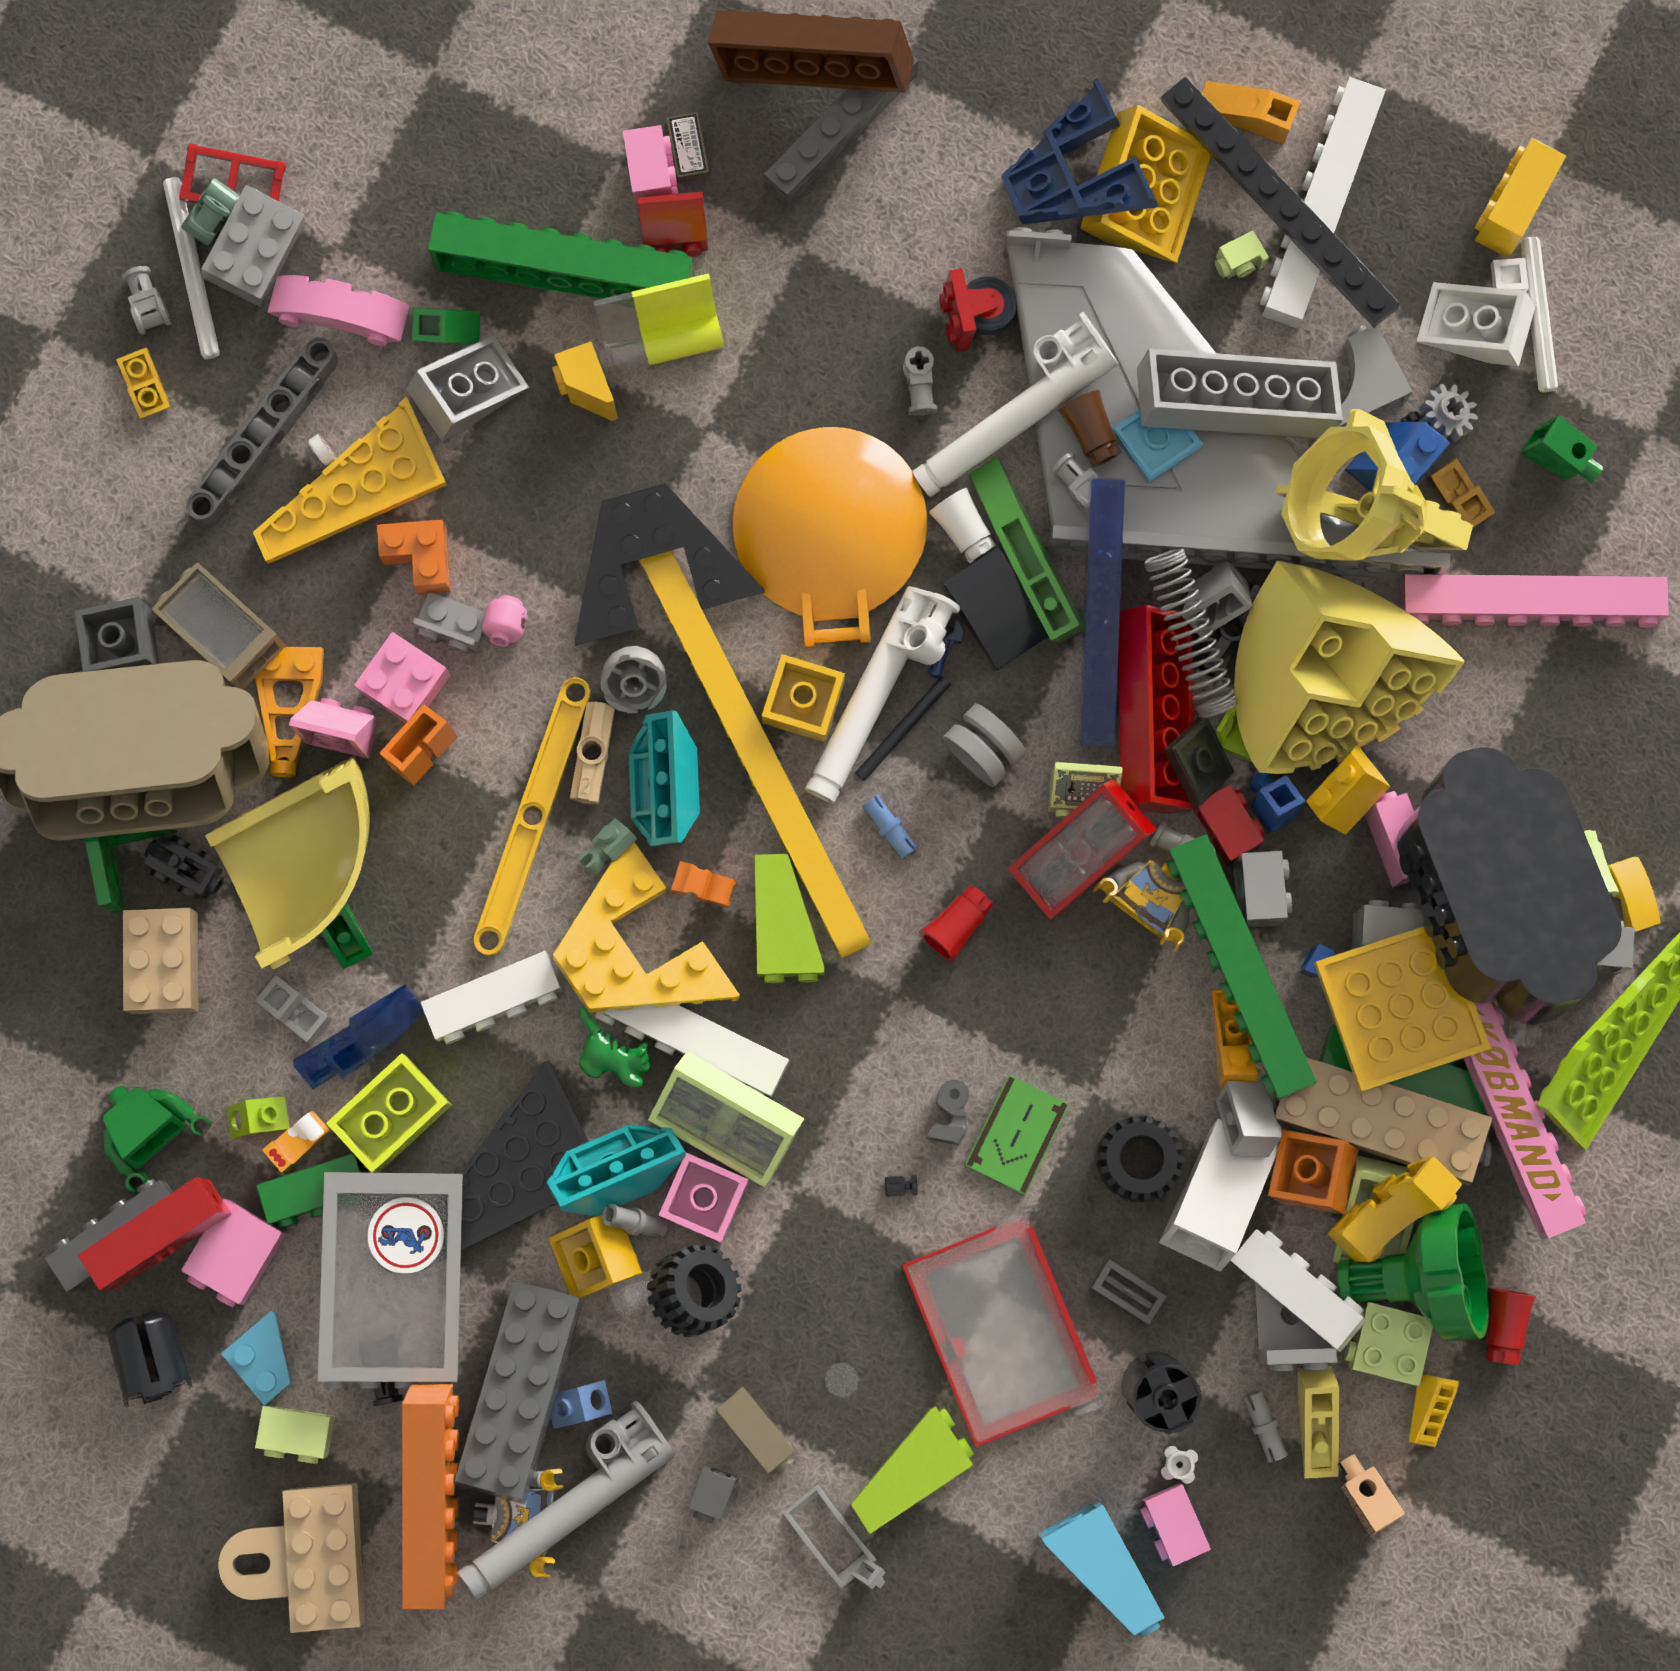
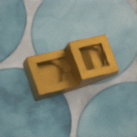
[1427,459,1495,528]

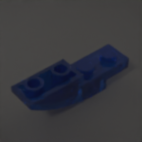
[293,984,424,1090]

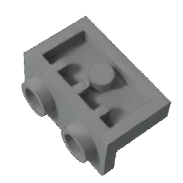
[412,592,485,653]

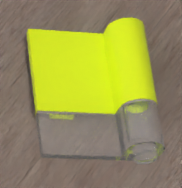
[593,273,724,375]

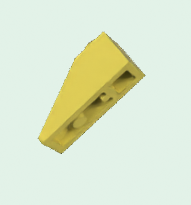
[1298,1366,1339,1479]

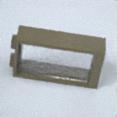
[151,562,286,690]

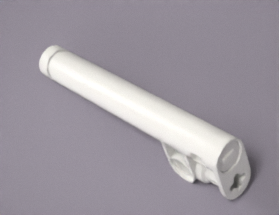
[912,312,1119,497]
[805,586,960,804]

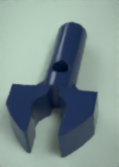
[929,619,964,678]

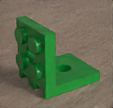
[84,828,178,914]

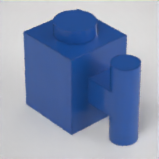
[1250,769,1305,833]

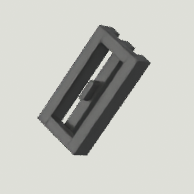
[1091,1259,1167,1325]

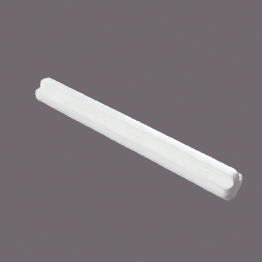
[1520,237,1558,392]

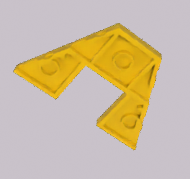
[553,842,740,1013]

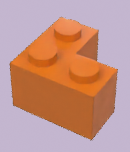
[377,520,451,594]

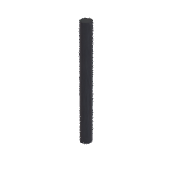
[855,676,951,781]

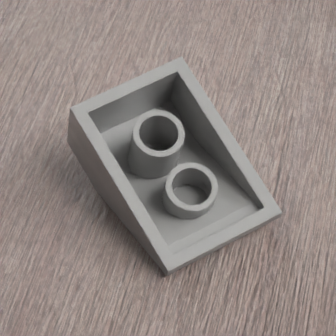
[406,335,529,442]

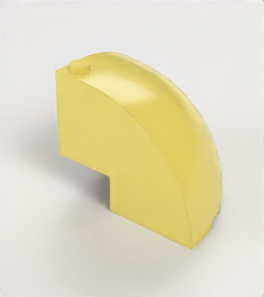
[1234,561,1465,774]

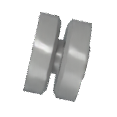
[942,703,1027,787]

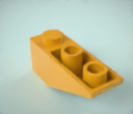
[1202,81,1301,145]
[1212,990,1258,1093]

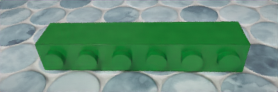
[1319,1025,1492,1126]

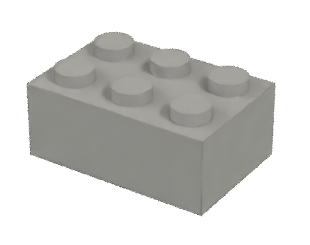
[201,185,305,307]

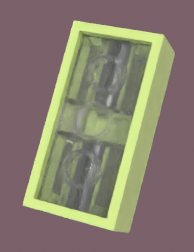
[648,1051,804,1187]

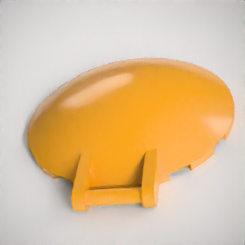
[733,427,927,647]

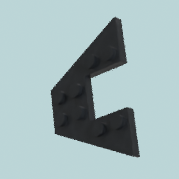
[574,483,764,646]

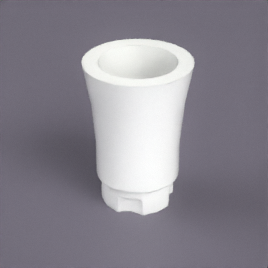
[929,488,996,564]

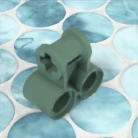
[180,177,240,246]

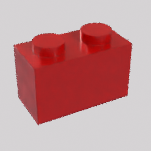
[1194,785,1265,865]

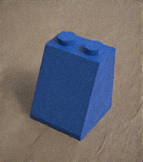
[1345,422,1450,492]

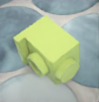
[1215,230,1269,279]

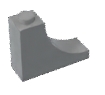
[1338,325,1413,427]

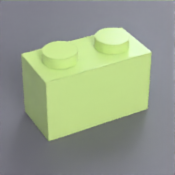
[255,1405,335,1464]

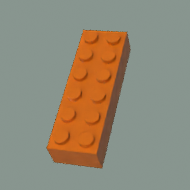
[402,1384,459,1610]

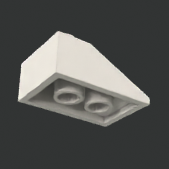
[1417,282,1535,366]

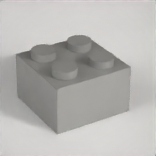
[1233,851,1292,928]

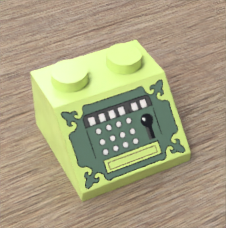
[1048,762,1122,819]

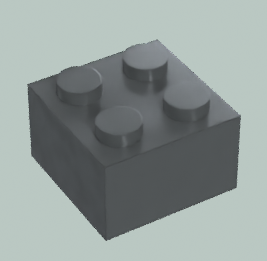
[75,597,159,672]

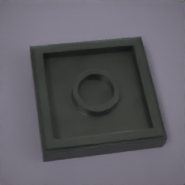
[1164,717,1235,807]

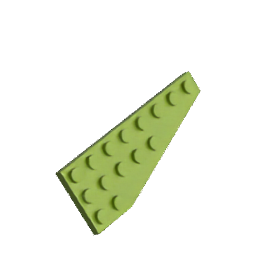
[1537,932,1680,1151]

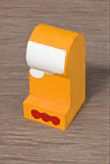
[262,1111,331,1174]

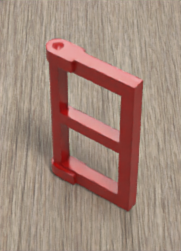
[179,143,286,203]

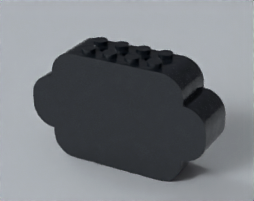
[1397,747,1622,1025]

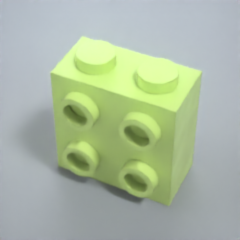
[1344,1302,1433,1386]

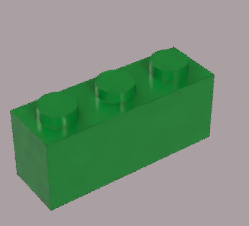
[256,1153,366,1229]

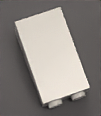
[1159,1119,1278,1272]

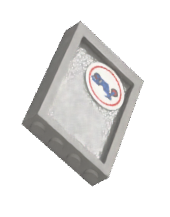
[318,1172,463,1389]

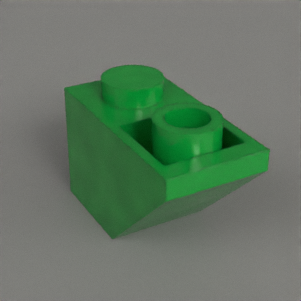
[412,307,481,344]

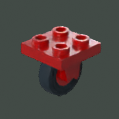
[939,268,1016,352]

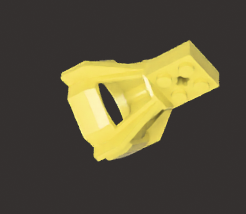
[1275,409,1473,560]

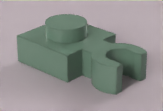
[578,818,637,876]

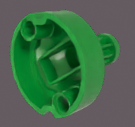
[1337,1203,1489,1342]

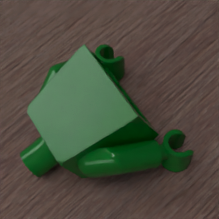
[103,1086,211,1192]

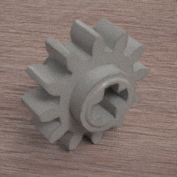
[1419,384,1478,442]

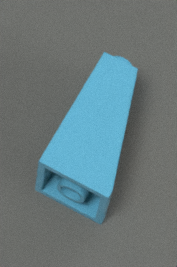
[1038,1501,1165,1637]

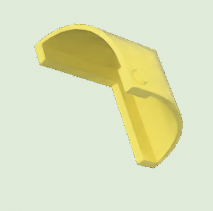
[205,756,370,970]

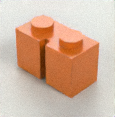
[380,704,457,786]

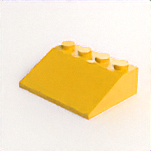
[1080,105,1211,263]

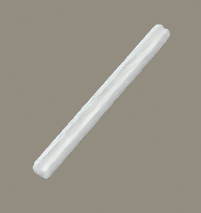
[163,177,220,359]

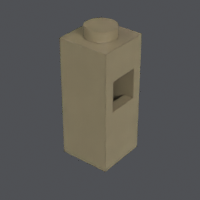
[716,1387,795,1474]

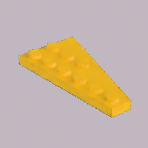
[253,396,447,564]

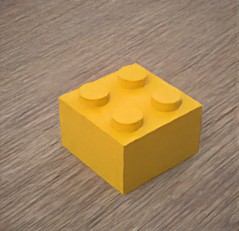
[762,654,845,743]

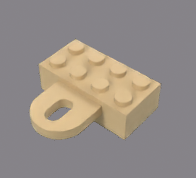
[218,1483,366,1633]

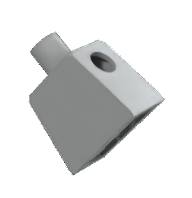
[1181,561,1252,637]

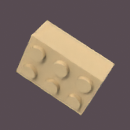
[123,908,198,1014]

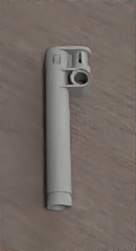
[456,1401,674,1602]

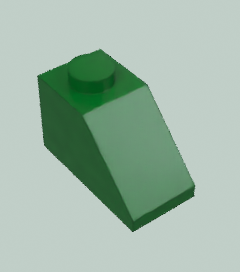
[321,902,373,969]

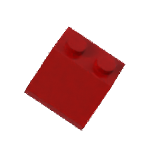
[638,192,708,257]

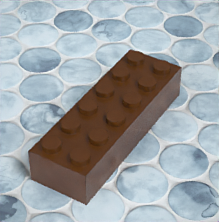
[708,10,914,93]

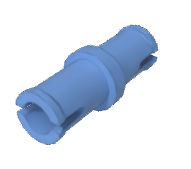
[862,794,918,860]

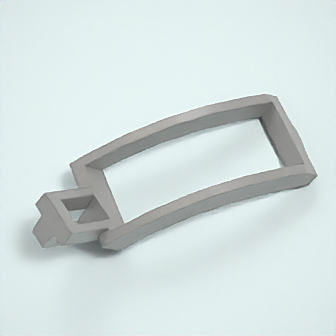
[783,1485,886,1589]

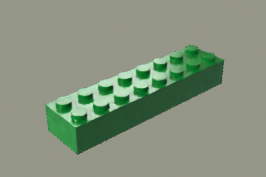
[428,211,695,305]

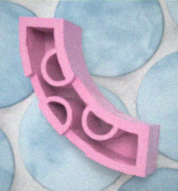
[267,275,410,346]

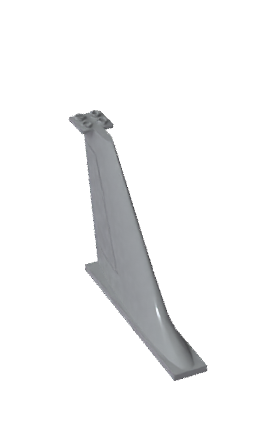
[1003,227,1450,579]

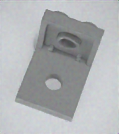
[1254,1281,1337,1371]

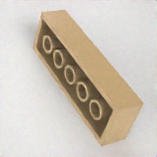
[1275,1057,1492,1186]

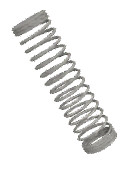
[1144,548,1238,718]

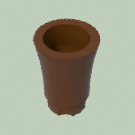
[1058,390,1121,467]

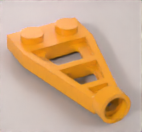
[255,647,324,778]

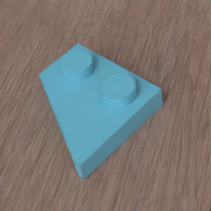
[221,1310,292,1406]

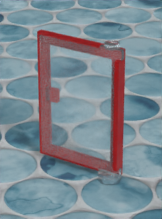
[902,1210,1106,1447]

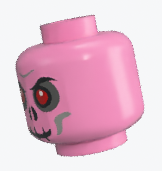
[482,595,528,647]

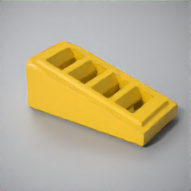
[1409,1374,1459,1447]

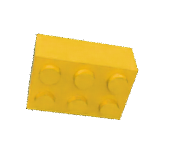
[1474,138,1566,258]

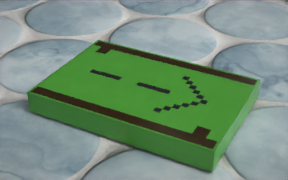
[965,1075,1069,1195]

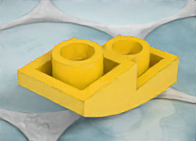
[116,348,171,419]
[1608,857,1661,932]

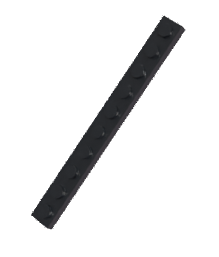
[1161,76,1400,328]

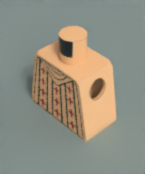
[1337,1454,1405,1537]

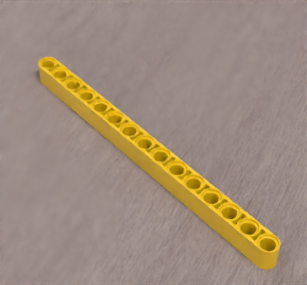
[638,551,871,959]

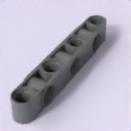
[186,337,338,527]

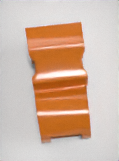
[671,861,738,908]

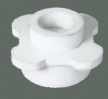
[1161,1446,1198,1484]

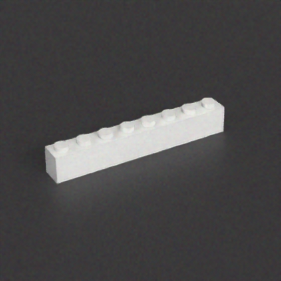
[1260,77,1386,329]

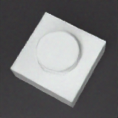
[1490,258,1529,292]

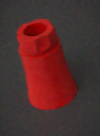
[919,886,993,962]
[1486,1288,1536,1365]

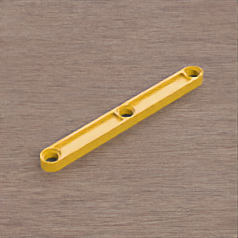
[474,677,591,956]

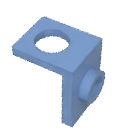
[550,1380,613,1429]

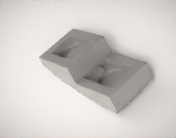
[255,975,332,1045]

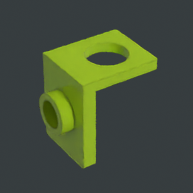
[1216,706,1253,763]
[226,1096,290,1140]

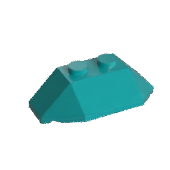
[629,710,700,847]
[547,1125,686,1216]

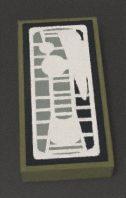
[667,112,709,181]

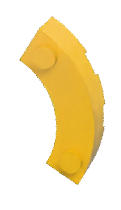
[1327,1156,1462,1262]

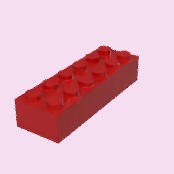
[1117,605,1196,814]

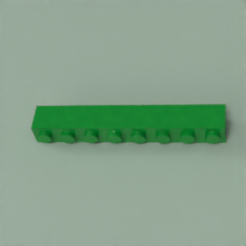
[1166,834,1317,1101]

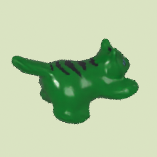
[579,1006,650,1088]

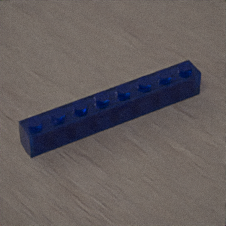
[1079,477,1125,747]

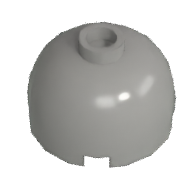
[600,646,667,713]

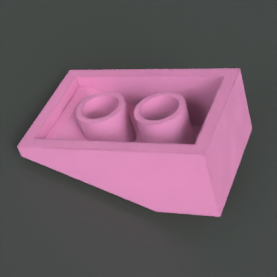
[289,698,379,759]

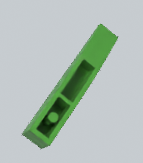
[970,457,1088,643]

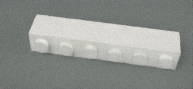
[595,1005,789,1098]

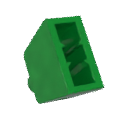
[1520,415,1603,483]

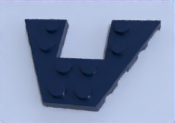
[1001,78,1159,225]

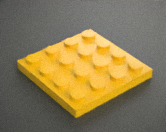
[1314,926,1491,1092]

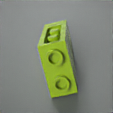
[755,854,824,983]
[851,1406,975,1534]

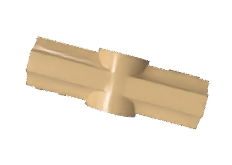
[570,701,615,804]

